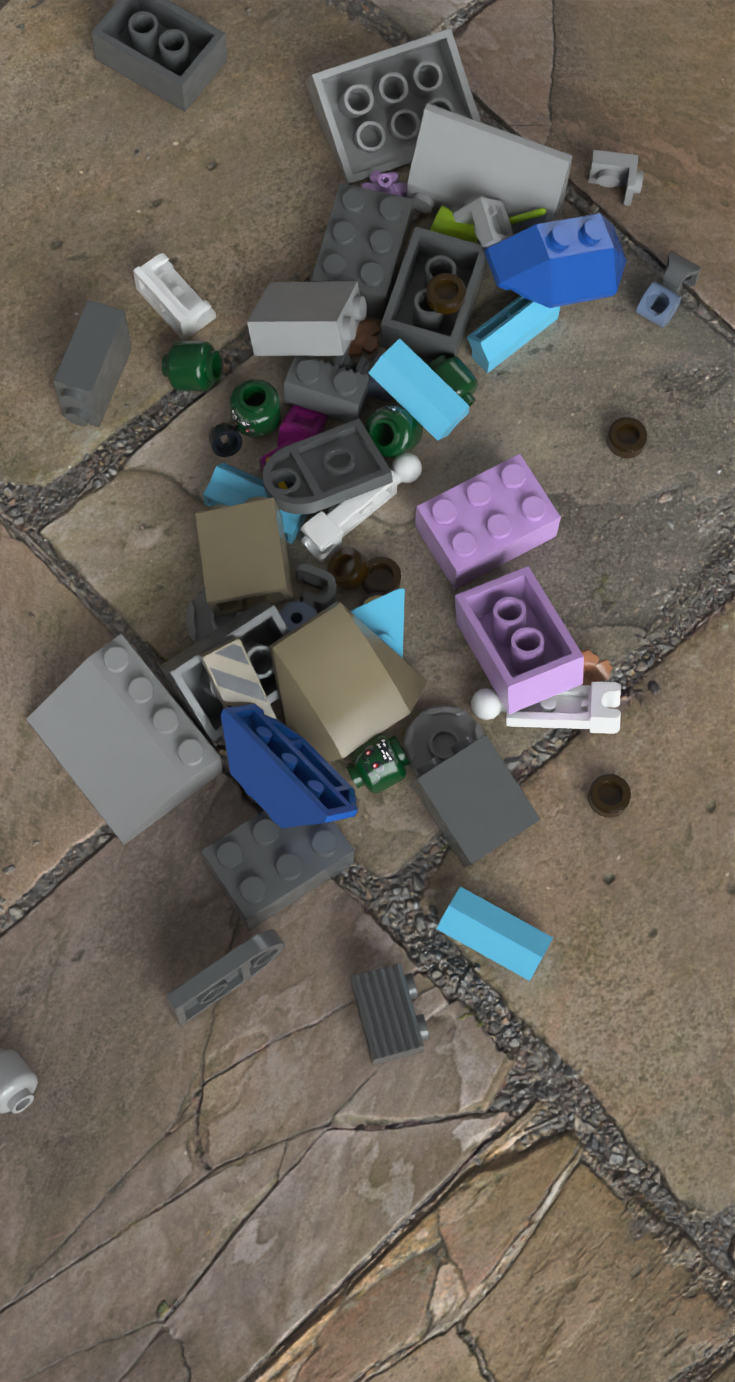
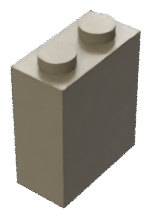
[195,497,294,616]

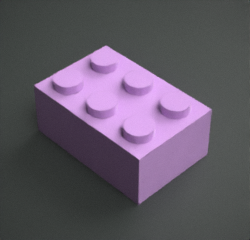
[415,454,561,590]
[455,566,584,714]

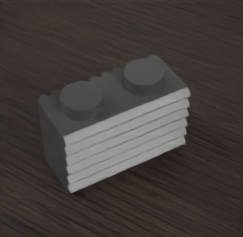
[283,356,369,424]
[351,963,430,1066]

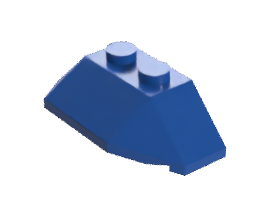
[484,213,627,308]
[221,704,358,828]

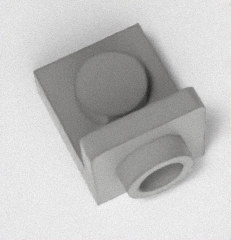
[588,150,644,206]
[453,195,514,247]

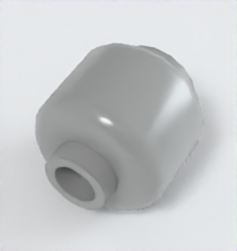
[0,1048,38,1114]

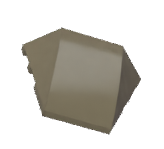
[269,601,427,762]

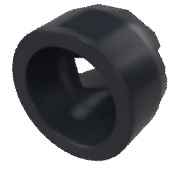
[209,422,242,457]

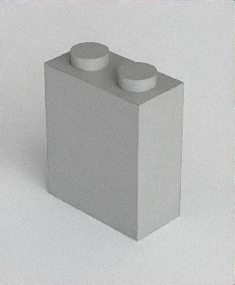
[247,281,367,356]

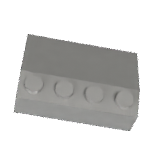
[305,28,481,184]
[406,103,572,235]
[26,634,223,845]

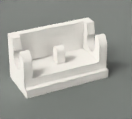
[133,253,216,340]

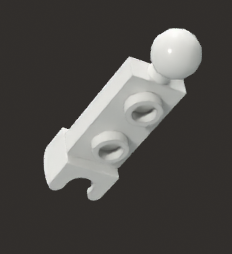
[300,452,422,563]
[471,682,621,734]

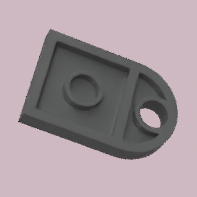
[263,419,393,514]
[166,929,285,1027]

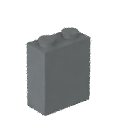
[53,300,132,427]
[410,735,541,867]

